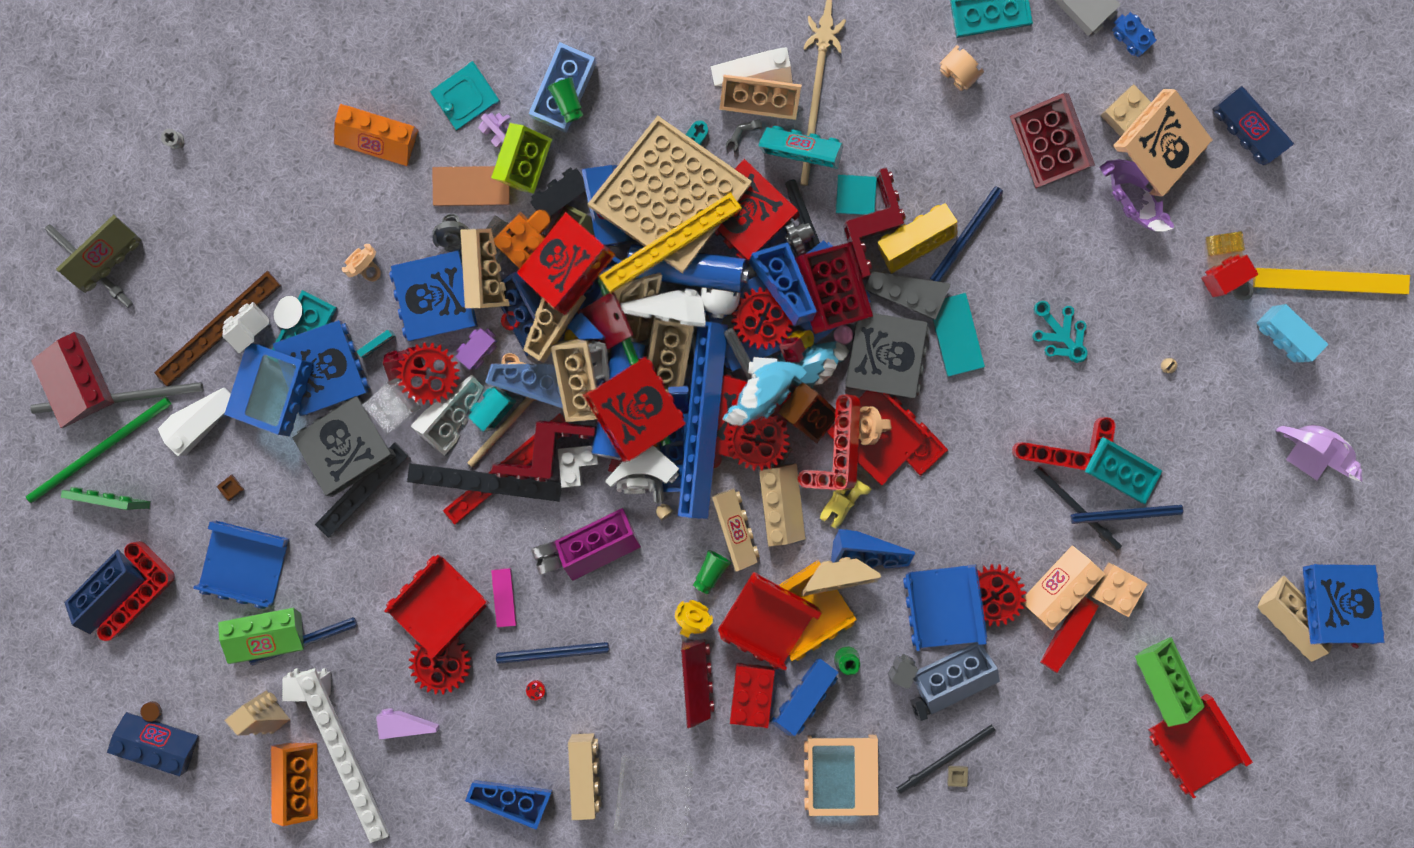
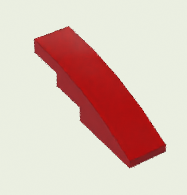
[1040,596,1099,673]

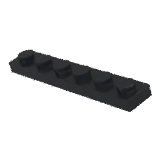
[315,442,410,538]

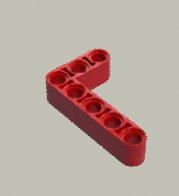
[798,394,860,490]
[1012,417,1116,470]
[97,541,175,641]

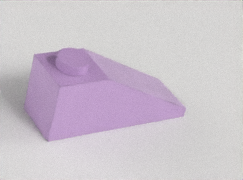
[376,708,439,739]

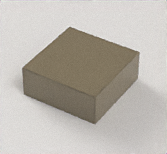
[947,766,968,787]

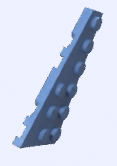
[485,364,605,408]

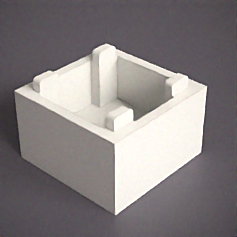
[282,668,331,701]

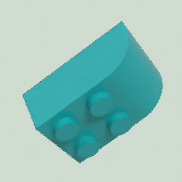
[468,386,517,432]

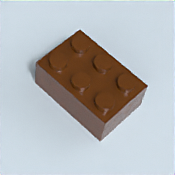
[778,382,835,444]

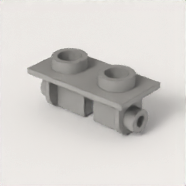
[589,340,610,383]

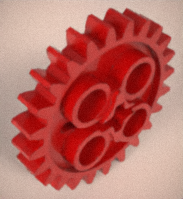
[731,287,793,350]
[396,342,460,405]
[727,414,790,471]
[977,564,1027,626]
[408,638,471,695]

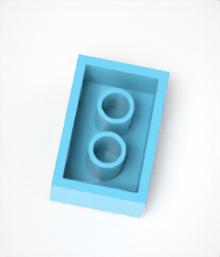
[1257,304,1329,363]

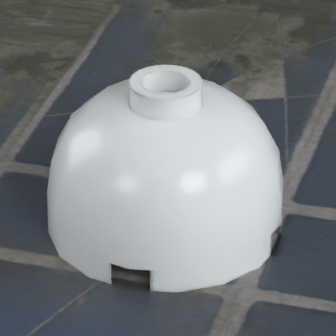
[701,288,740,318]

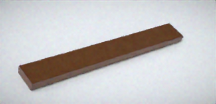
[154,271,281,387]

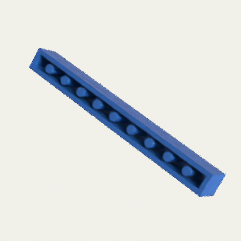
[678,322,728,519]

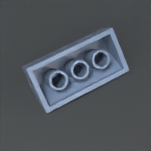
[913,642,1000,715]

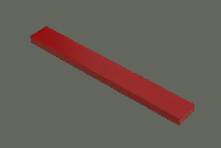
[443,413,568,525]

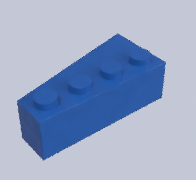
[770,659,839,736]

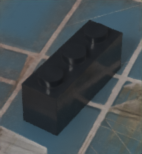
[530,167,586,216]

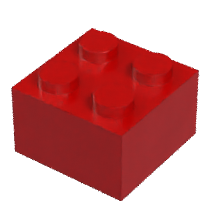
[1201,254,1259,297]

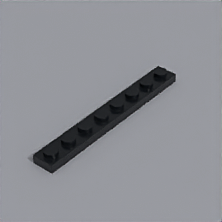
[407,463,562,502]

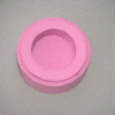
[834,325,853,345]

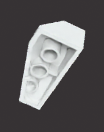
[711,47,793,87]
[620,289,706,327]
[411,375,484,456]
[158,388,231,456]

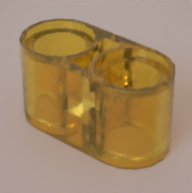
[1205,231,1245,257]

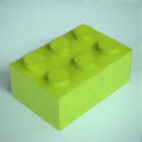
[491,123,552,194]

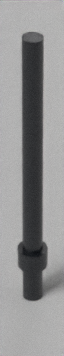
[1033,466,1122,551]
[896,724,996,794]

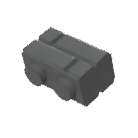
[888,654,918,689]

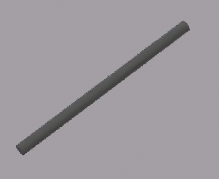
[30,382,204,414]

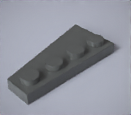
[865,272,951,320]

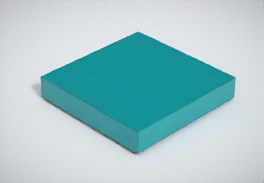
[836,175,877,215]

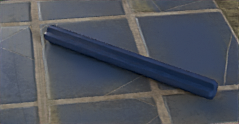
[930,186,1003,282]
[1070,504,1184,524]
[249,617,357,666]
[496,642,609,664]

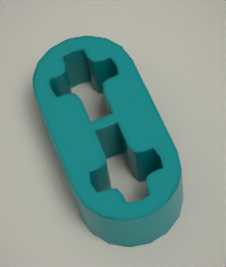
[685,120,708,145]

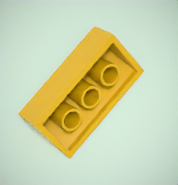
[878,203,958,274]

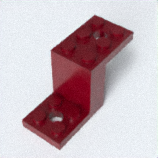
[843,167,906,279]
[492,420,596,482]

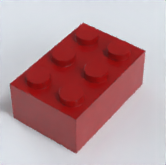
[730,663,775,728]

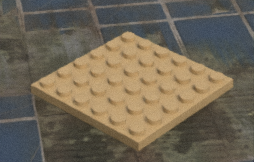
[588,116,752,274]

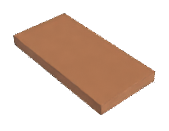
[432,166,510,206]

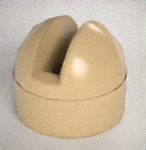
[1161,358,1178,373]
[656,504,673,520]

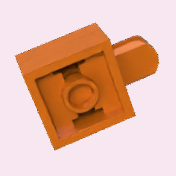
[494,210,551,269]

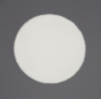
[274,296,302,329]

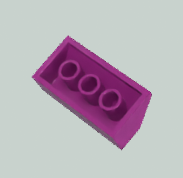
[554,508,641,581]

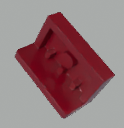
[383,347,427,383]

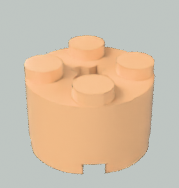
[940,45,984,91]

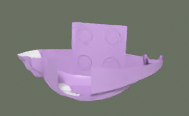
[1276,425,1362,482]

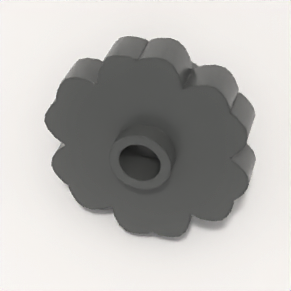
[784,220,815,257]

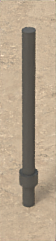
[45,224,133,308]

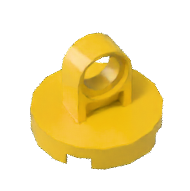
[675,600,713,638]

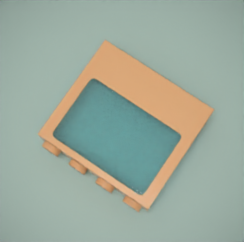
[804,735,878,816]

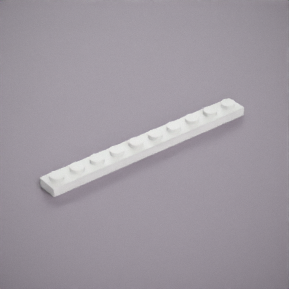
[296,668,389,843]

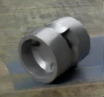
[531,541,563,575]

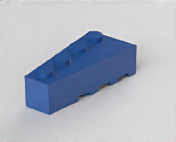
[749,242,817,326]
[465,780,552,830]

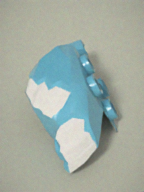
[777,341,849,392]
[723,362,807,426]

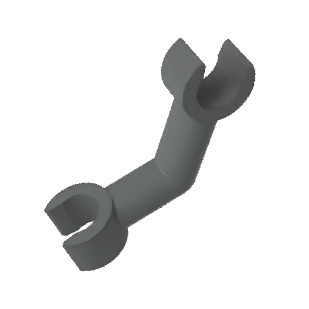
[725,119,762,152]

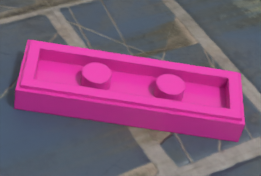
[491,568,517,627]

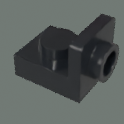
[910,696,931,721]

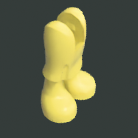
[820,477,872,529]

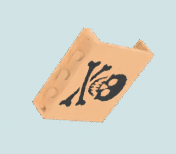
[1113,89,1212,197]

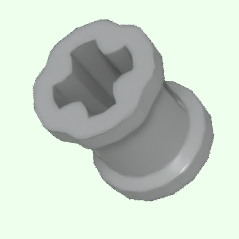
[161,129,184,149]

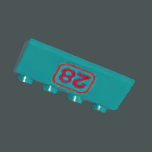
[758,126,843,169]

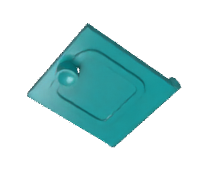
[430,61,500,130]

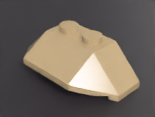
[619,273,662,342]
[802,557,881,596]

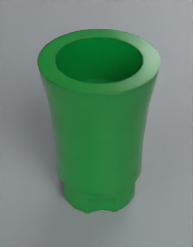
[547,77,584,123]
[693,550,731,594]
[834,646,860,675]

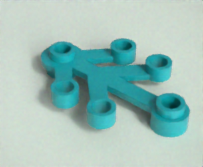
[1032,301,1088,363]

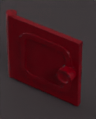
[577,292,633,350]

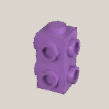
[455,328,498,370]

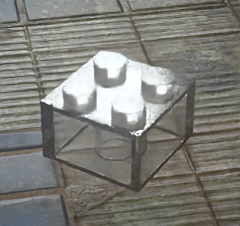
[362,378,422,435]

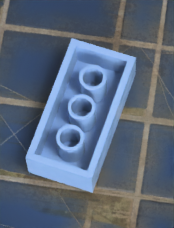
[529,42,597,133]

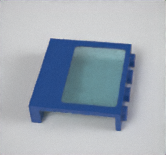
[224,343,313,437]

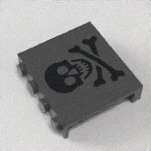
[845,313,930,399]
[292,396,396,497]

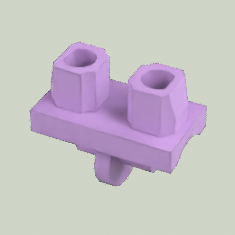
[478,113,511,148]

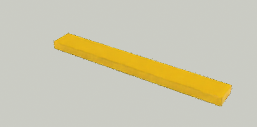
[599,193,742,294]
[1253,268,1410,295]

